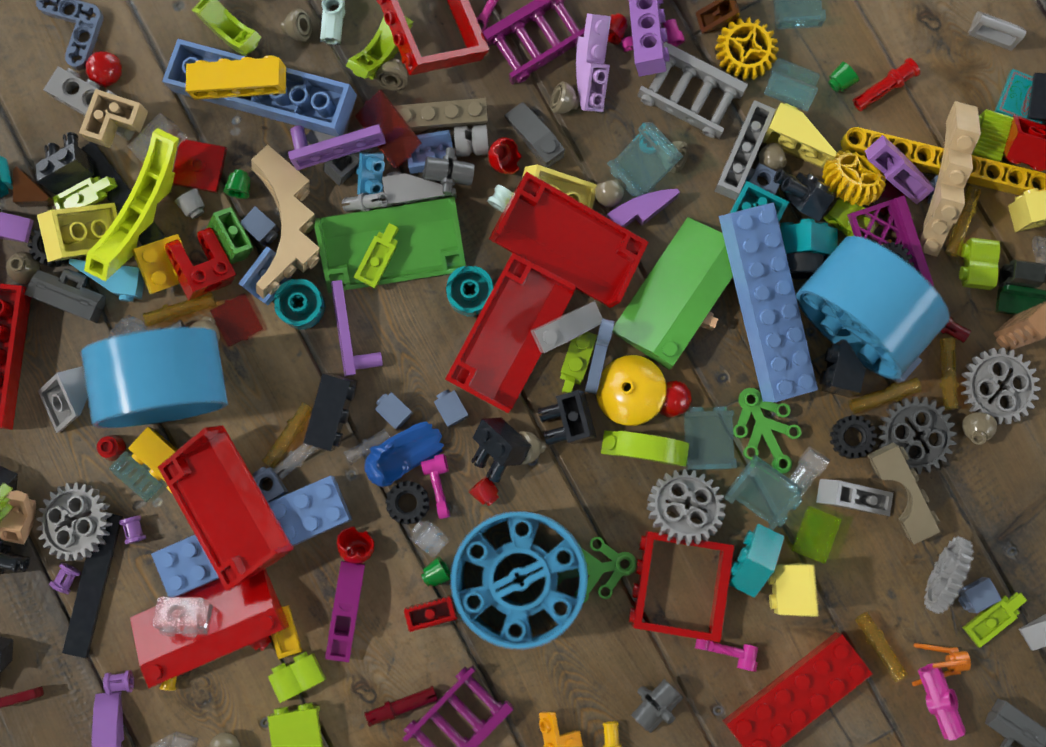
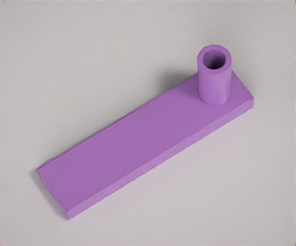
[288,124,386,170]
[331,280,383,377]

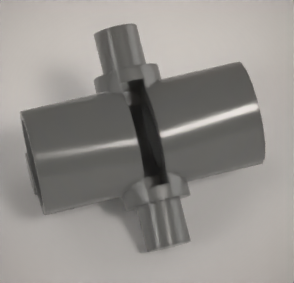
[422,147,474,195]
[631,679,684,733]

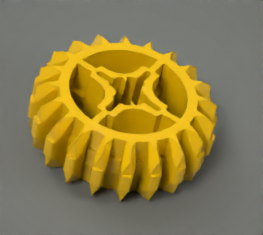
[715,17,778,81]
[822,150,886,207]

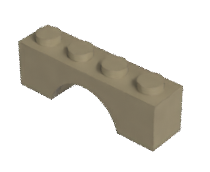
[392,98,488,136]
[867,443,940,544]

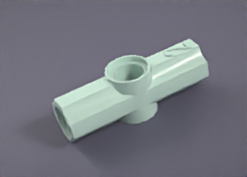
[320,0,345,45]

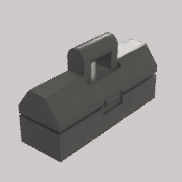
[24,268,106,323]
[985,698,1046,747]

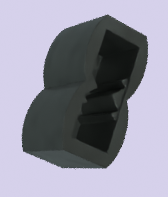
[998,259,1046,288]

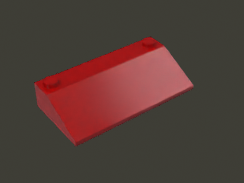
[489,172,649,308]
[445,252,576,414]
[158,425,294,591]
[130,569,290,688]

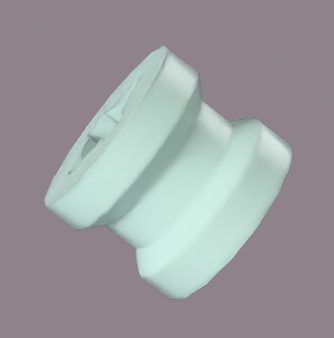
[487,185,513,212]

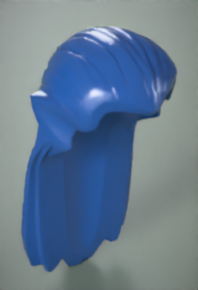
[364,421,444,487]

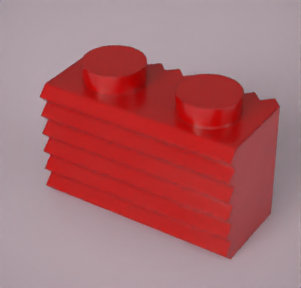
[404,595,458,632]

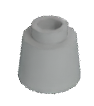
[174,189,205,219]

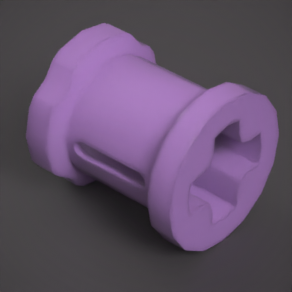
[119,515,146,545]
[49,563,81,594]
[103,670,134,695]

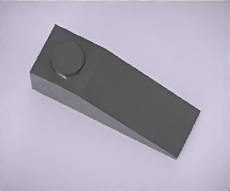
[504,102,565,168]

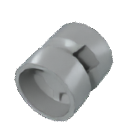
[454,124,489,157]

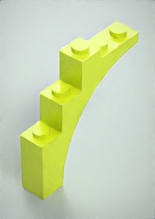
[84,128,179,281]

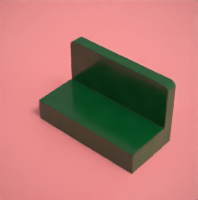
[995,285,1046,315]

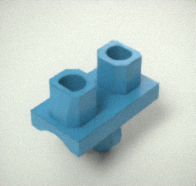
[356,152,385,195]

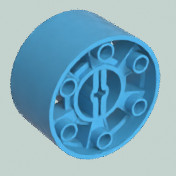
[796,236,950,379]
[81,327,228,428]
[451,512,588,649]

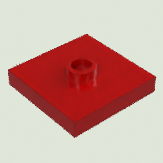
[173,138,227,193]

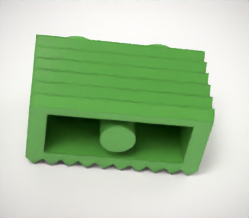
[207,207,254,264]

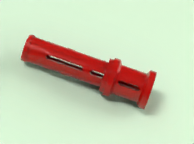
[852,58,920,112]

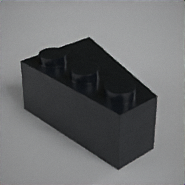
[303,373,358,451]

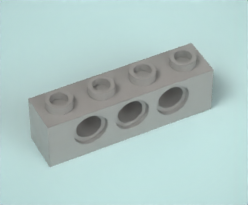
[43,66,135,141]
[714,100,776,200]

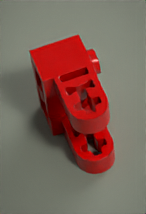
[165,227,236,301]

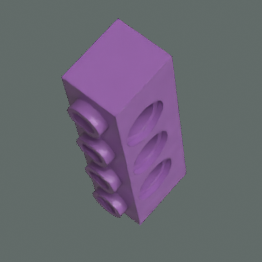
[629,0,670,77]

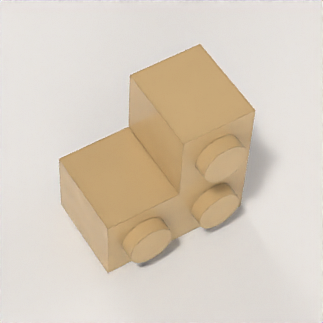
[79,89,148,148]

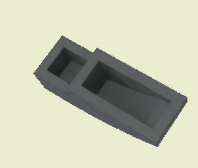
[323,117,392,186]

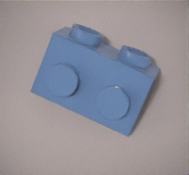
[404,130,453,174]
[238,246,292,305]

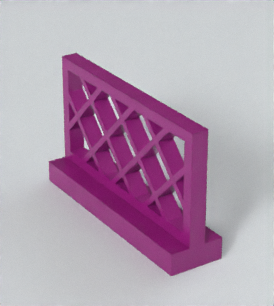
[847,195,934,286]

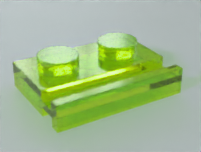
[791,506,842,564]

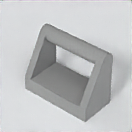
[968,11,1026,51]

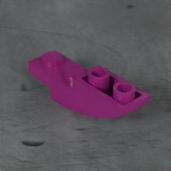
[325,560,365,662]

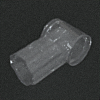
[784,446,830,496]

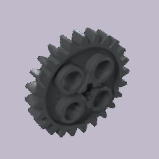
[877,396,957,474]

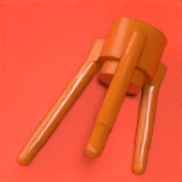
[912,643,971,686]

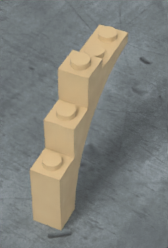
[918,101,981,256]
[251,145,320,299]

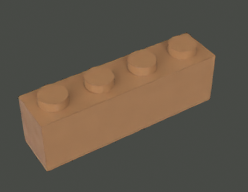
[993,302,1046,351]

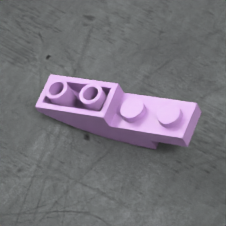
[576,13,611,112]

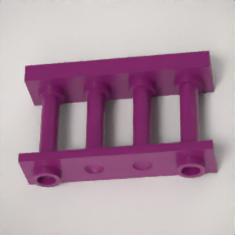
[482,0,585,85]
[403,665,514,747]

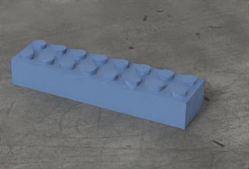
[162,39,357,137]
[719,202,818,402]
[151,476,353,599]

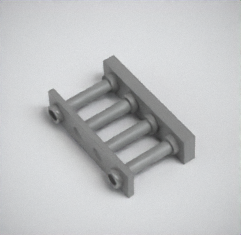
[638,42,748,139]

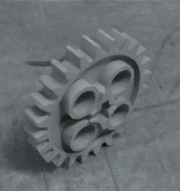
[960,348,1041,425]
[647,469,726,546]
[36,482,112,561]
[924,536,973,614]

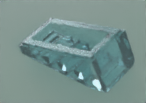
[109,452,164,502]

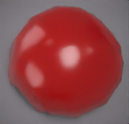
[86,51,122,87]
[488,137,522,175]
[659,380,692,418]
[337,526,374,564]

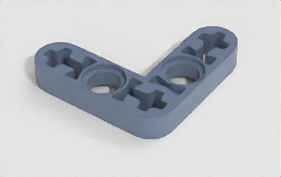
[36,0,103,70]
[585,318,614,394]

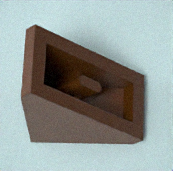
[695,0,740,34]
[13,166,55,207]

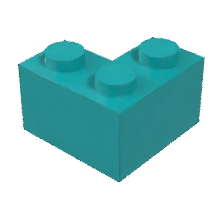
[729,181,789,222]
[780,219,838,259]
[729,524,784,598]

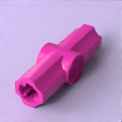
[918,663,966,740]

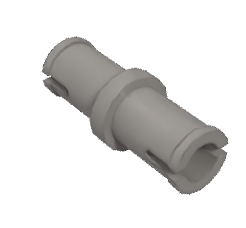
[342,192,388,212]

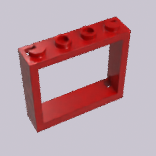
[376,0,490,76]
[628,531,734,642]

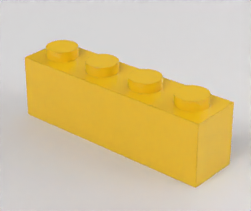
[186,55,286,100]
[128,427,178,493]

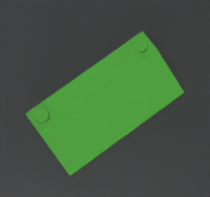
[314,196,466,293]
[612,217,733,370]

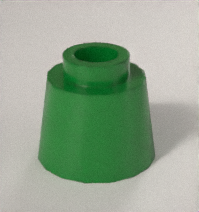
[828,61,859,92]
[223,169,251,199]
[421,556,451,587]

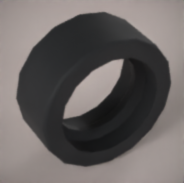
[786,252,824,279]

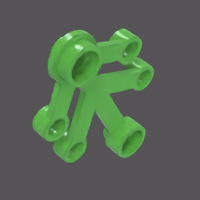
[732,388,801,474]
[544,537,637,603]

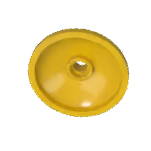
[596,355,667,426]

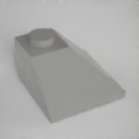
[38,366,88,433]

